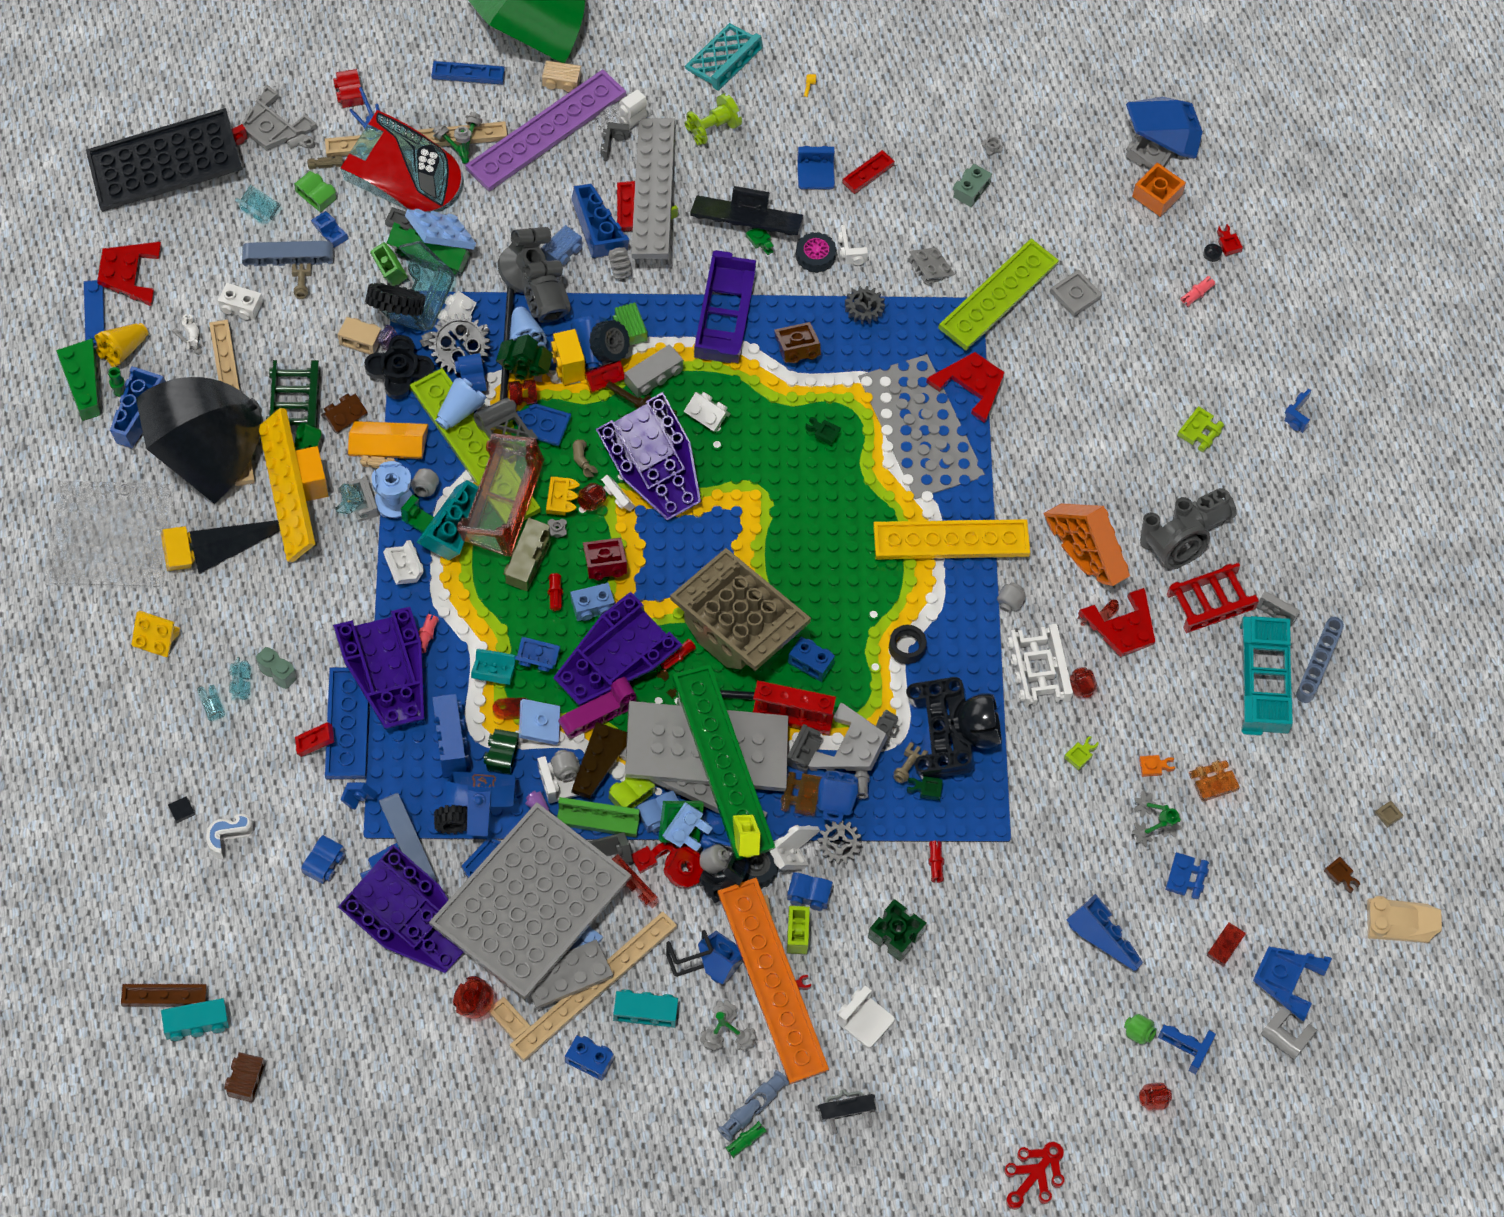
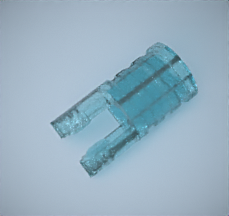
[197,685,225,721]

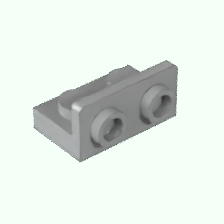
[1257,591,1300,627]

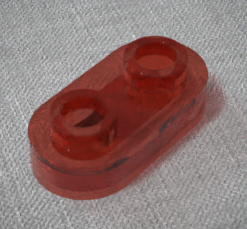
[492,697,529,720]

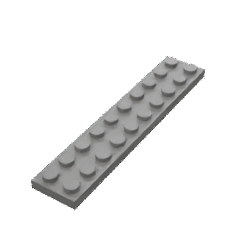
[631,118,675,259]

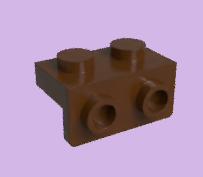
[321,393,368,433]

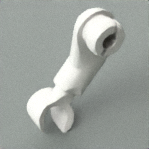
[182,314,199,350]

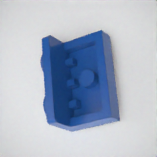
[515,637,561,672]

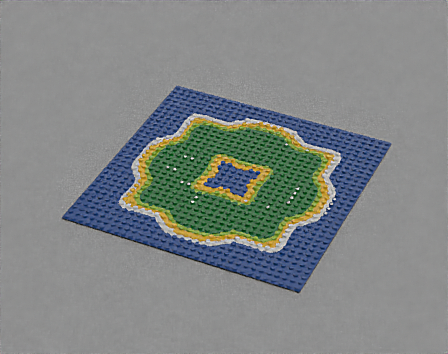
[363,291,1011,842]

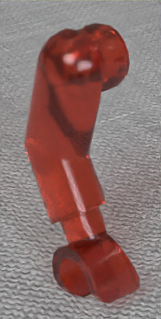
[1077,599,1119,626]

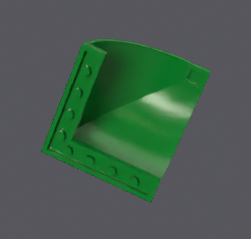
[468,0,585,63]

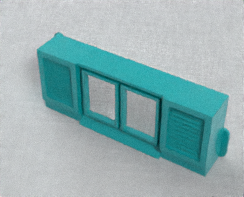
[1240,616,1293,735]

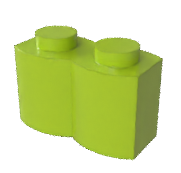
[609,777,656,808]

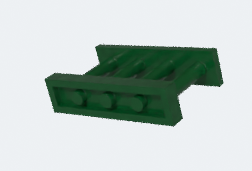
[266,360,320,428]

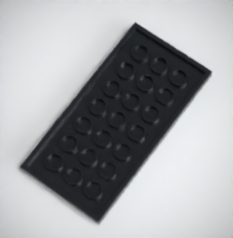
[86,108,243,212]

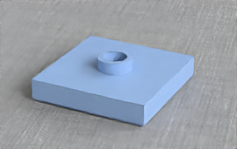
[519,699,560,745]

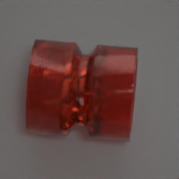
[508,379,537,406]

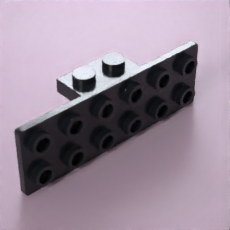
[690,186,803,236]

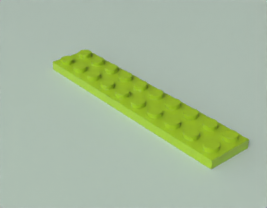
[410,368,541,529]

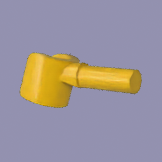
[803,74,816,97]

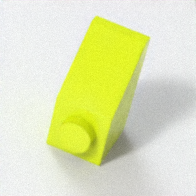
[733,815,760,857]

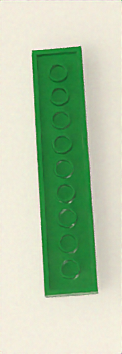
[672,664,776,861]

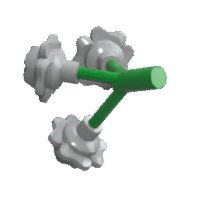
[700,1000,756,1051]

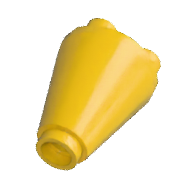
[94,323,148,367]

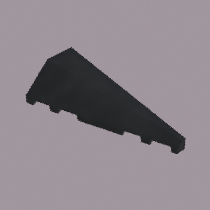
[189,520,280,574]

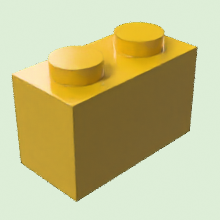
[161,526,195,571]

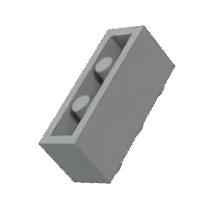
[624,344,683,398]

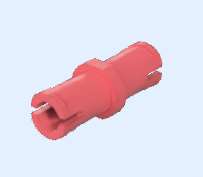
[1180,276,1215,307]
[419,614,439,653]

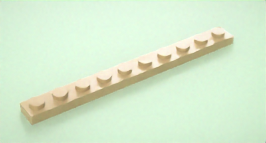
[325,121,507,157]
[209,320,255,486]
[510,912,677,1062]

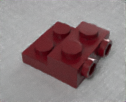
[583,538,627,580]

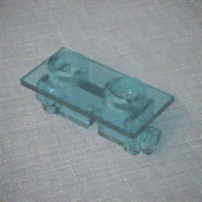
[229,657,251,700]

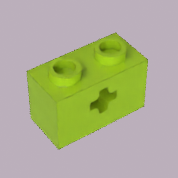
[787,906,810,954]

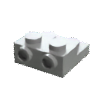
[1126,134,1172,169]

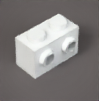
[218,283,263,320]

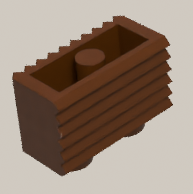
[224,1052,265,1103]

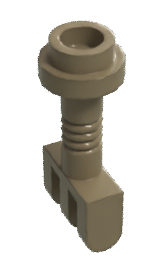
[292,263,311,299]
[893,742,928,783]

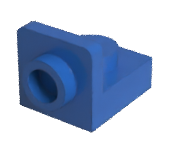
[341,782,377,809]

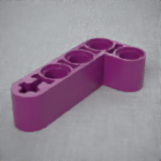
[558,677,636,739]

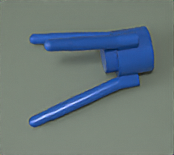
[349,87,383,133]
[700,832,731,850]

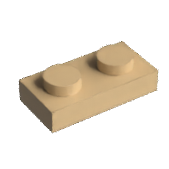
[488,997,530,1041]

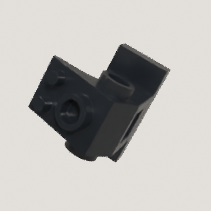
[698,853,751,903]

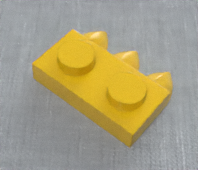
[546,476,580,515]

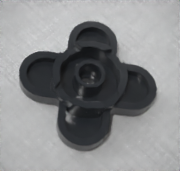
[364,335,435,399]

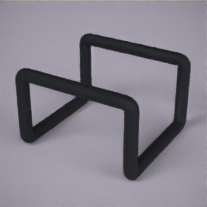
[666,930,713,977]

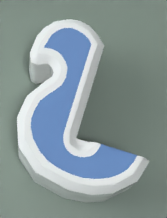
[206,814,253,859]

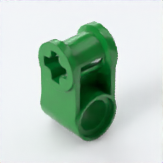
[294,423,321,451]

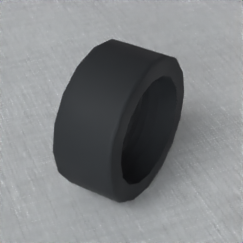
[888,624,927,664]

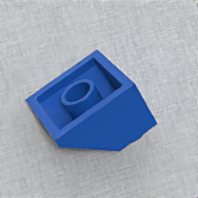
[698,930,743,984]

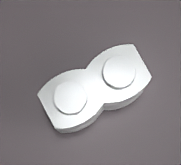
[619,89,647,129]

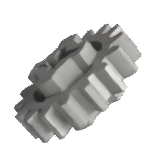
[817,820,862,864]

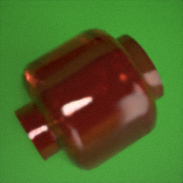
[578,483,606,511]
[1070,667,1098,698]
[1139,1082,1172,1111]

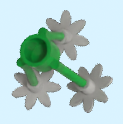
[1132,791,1182,847]

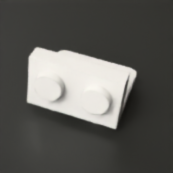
[770,825,820,870]
[837,986,894,1048]

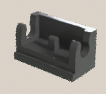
[787,724,823,773]

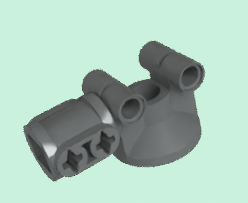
[498,227,570,323]
[1140,488,1237,569]

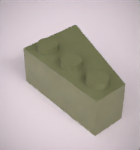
[504,517,551,591]

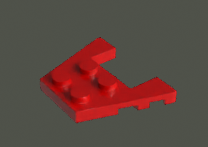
[97,242,161,306]
[926,352,1005,423]
[1078,588,1156,657]

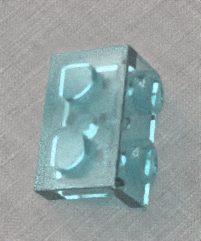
[235,184,281,222]

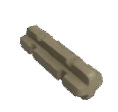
[307,156,343,169]

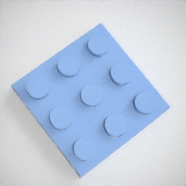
[405,209,476,250]

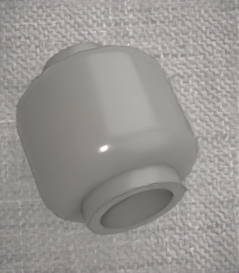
[411,468,439,497]
[997,582,1026,613]
[551,750,580,781]
[700,844,730,874]

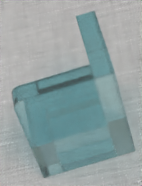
[335,483,364,514]

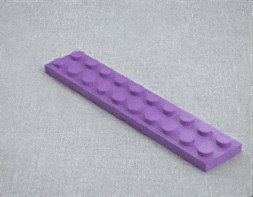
[465,69,626,192]

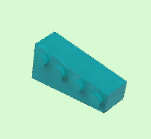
[416,480,483,560]

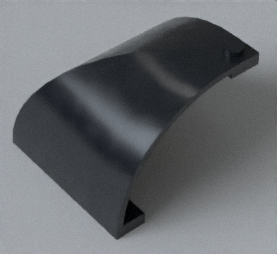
[136,377,261,504]

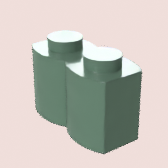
[256,647,297,689]

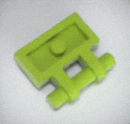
[1177,406,1224,452]

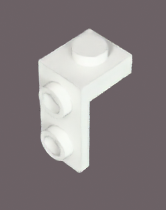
[837,225,868,265]

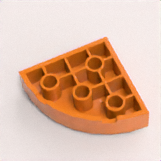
[1043,503,1130,586]

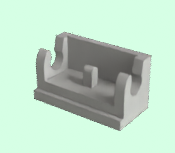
[347,476,378,522]

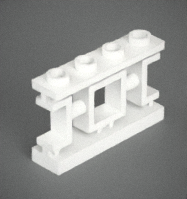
[1007,624,1073,707]

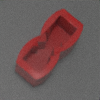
[333,69,364,108]

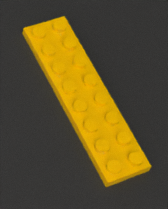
[259,408,315,562]
[873,519,1030,559]

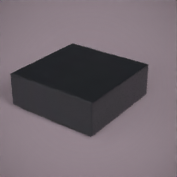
[168,796,195,824]

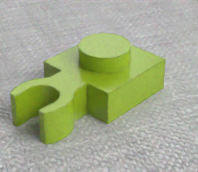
[1064,736,1098,771]

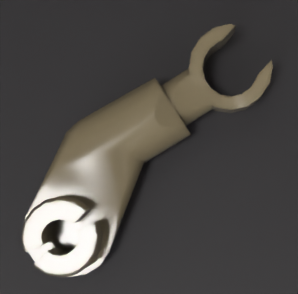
[573,440,598,477]

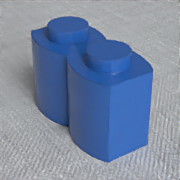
[454,353,487,392]
[301,835,345,884]
[787,872,833,911]

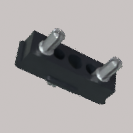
[816,1089,876,1134]

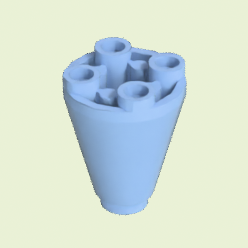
[509,307,547,348]
[435,378,487,430]

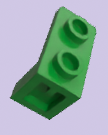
[401,495,434,533]

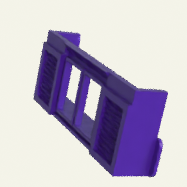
[694,250,756,363]

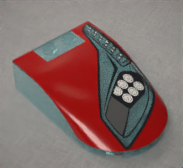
[340,110,462,213]

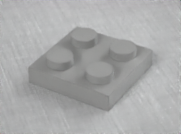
[1050,269,1102,317]

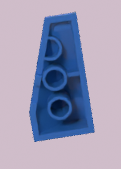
[1066,894,1143,971]

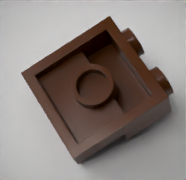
[774,322,821,363]

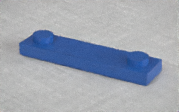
[431,61,505,85]
[84,280,105,346]

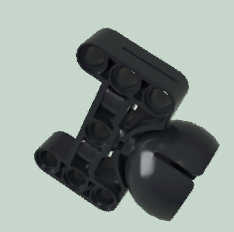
[906,677,1002,779]

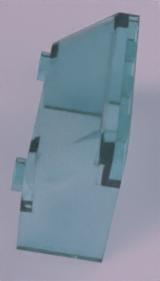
[379,241,454,331]

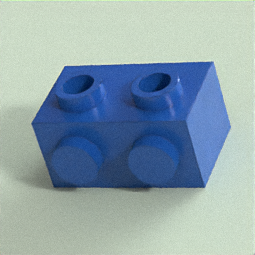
[788,637,835,682]
[565,1035,614,1081]

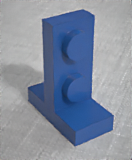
[1158,1024,1216,1075]

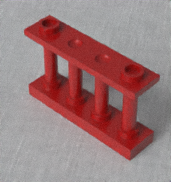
[1167,562,1259,634]
[753,680,836,735]

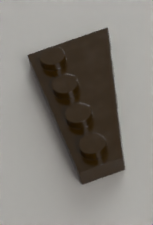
[571,722,627,799]

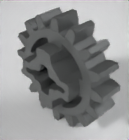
[844,286,885,324]

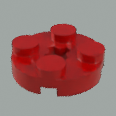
[663,847,703,888]

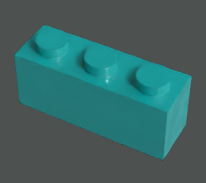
[613,989,678,1028]
[161,998,229,1041]

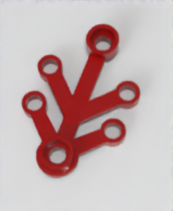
[1004,1142,1065,1210]

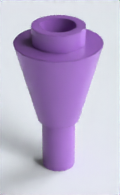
[525,791,551,813]

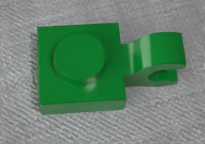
[746,228,774,256]

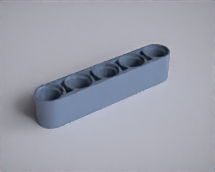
[242,241,333,267]
[1296,617,1344,703]
[379,792,437,881]

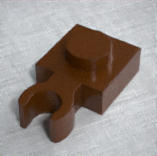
[1324,857,1360,893]

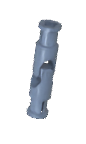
[717,1070,789,1142]

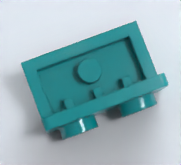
[471,649,515,685]

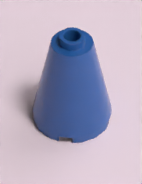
[571,316,608,371]

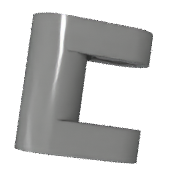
[1261,1006,1318,1060]

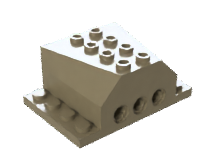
[670,548,811,671]

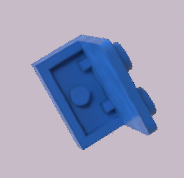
[797,146,835,189]

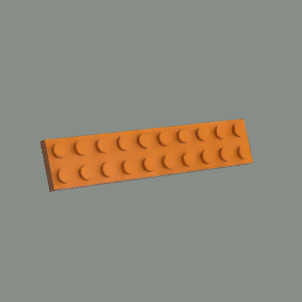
[717,878,829,1085]

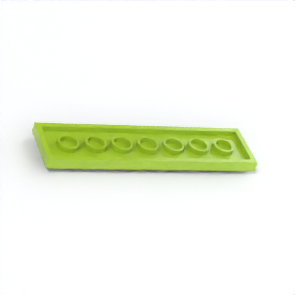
[938,238,1059,351]

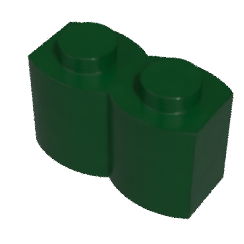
[484,729,519,775]

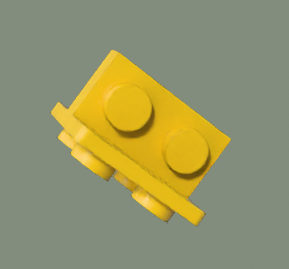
[131,610,180,657]

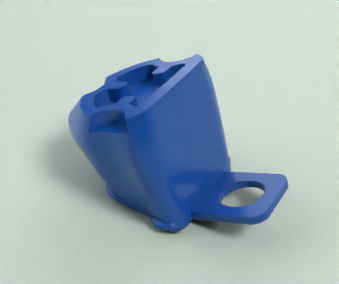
[817,771,858,822]

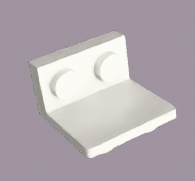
[537,756,580,803]

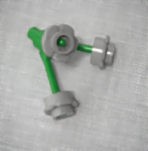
[433,112,483,163]

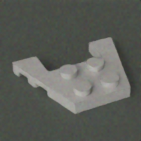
[242,85,317,150]
[808,703,888,771]

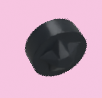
[1203,244,1222,262]

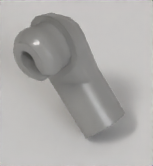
[287,134,314,149]

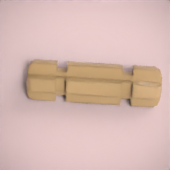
[360,455,396,468]

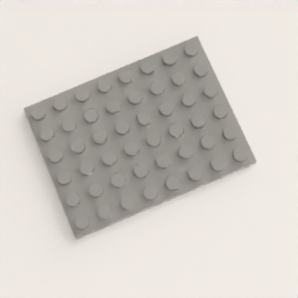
[429,802,632,1000]

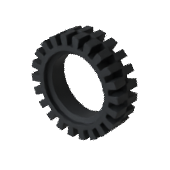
[365,283,426,316]

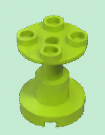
[684,93,742,146]

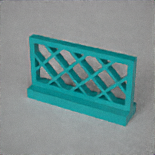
[685,23,763,91]

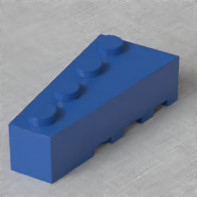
[571,183,630,258]
[110,366,166,448]
[432,694,470,778]

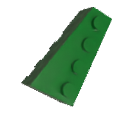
[386,222,470,275]
[56,339,100,421]

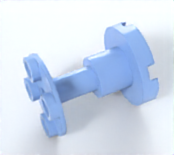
[372,461,413,518]

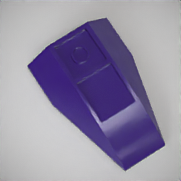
[553,592,683,706]
[333,607,424,729]

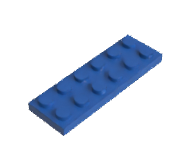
[325,667,369,779]

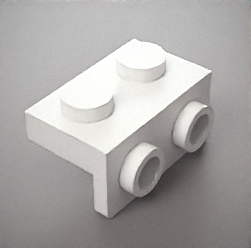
[437,291,476,334]
[684,392,731,432]
[383,540,423,585]

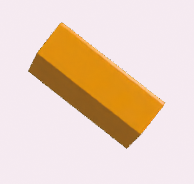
[348,421,429,459]

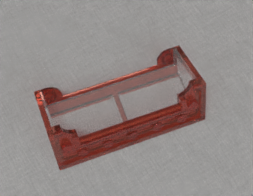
[457,433,545,557]

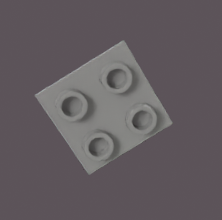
[909,247,955,286]

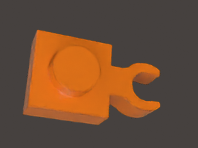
[1139,755,1175,777]

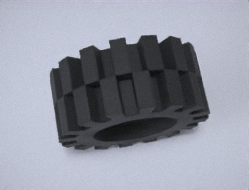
[434,805,467,834]

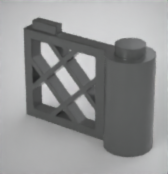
[473,398,538,460]

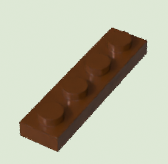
[121,984,207,1007]

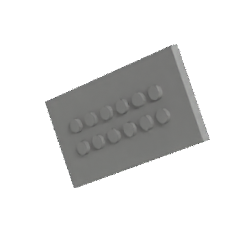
[858,354,985,499]
[625,701,788,792]

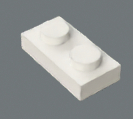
[601,475,635,511]

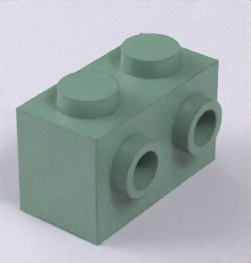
[953,164,992,208]

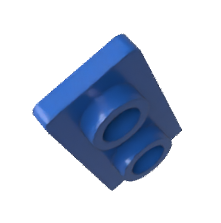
[1284,388,1312,433]

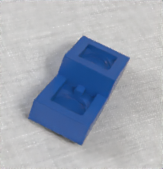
[311,211,349,248]

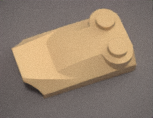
[1367,896,1442,943]

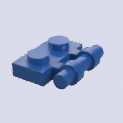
[1165,852,1209,899]

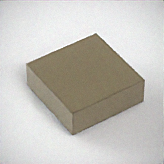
[1375,801,1404,828]

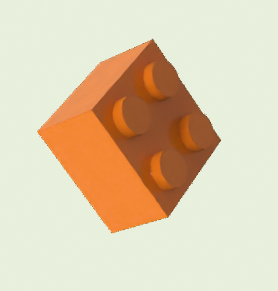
[1132,162,1186,217]

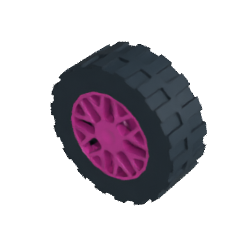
[796,232,837,273]

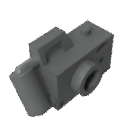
[876,710,900,750]

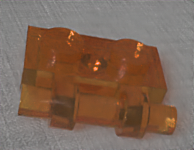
[1189,760,1240,802]
[780,772,822,816]

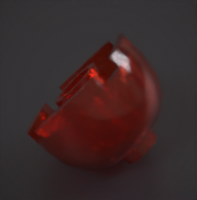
[453,976,495,1019]

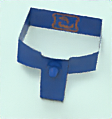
[446,772,516,836]

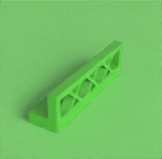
[557,797,640,837]

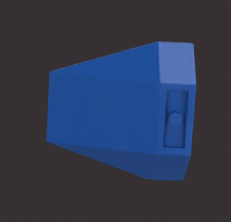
[1126,96,1203,159]

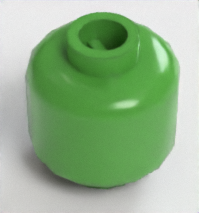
[1124,1014,1157,1045]

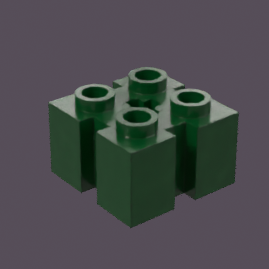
[496,334,553,381]
[868,899,927,962]

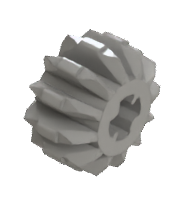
[608,247,632,279]

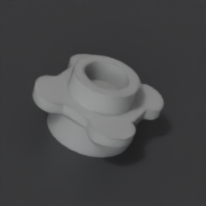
[982,137,1003,155]
[548,519,567,538]

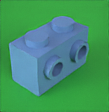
[571,583,615,621]

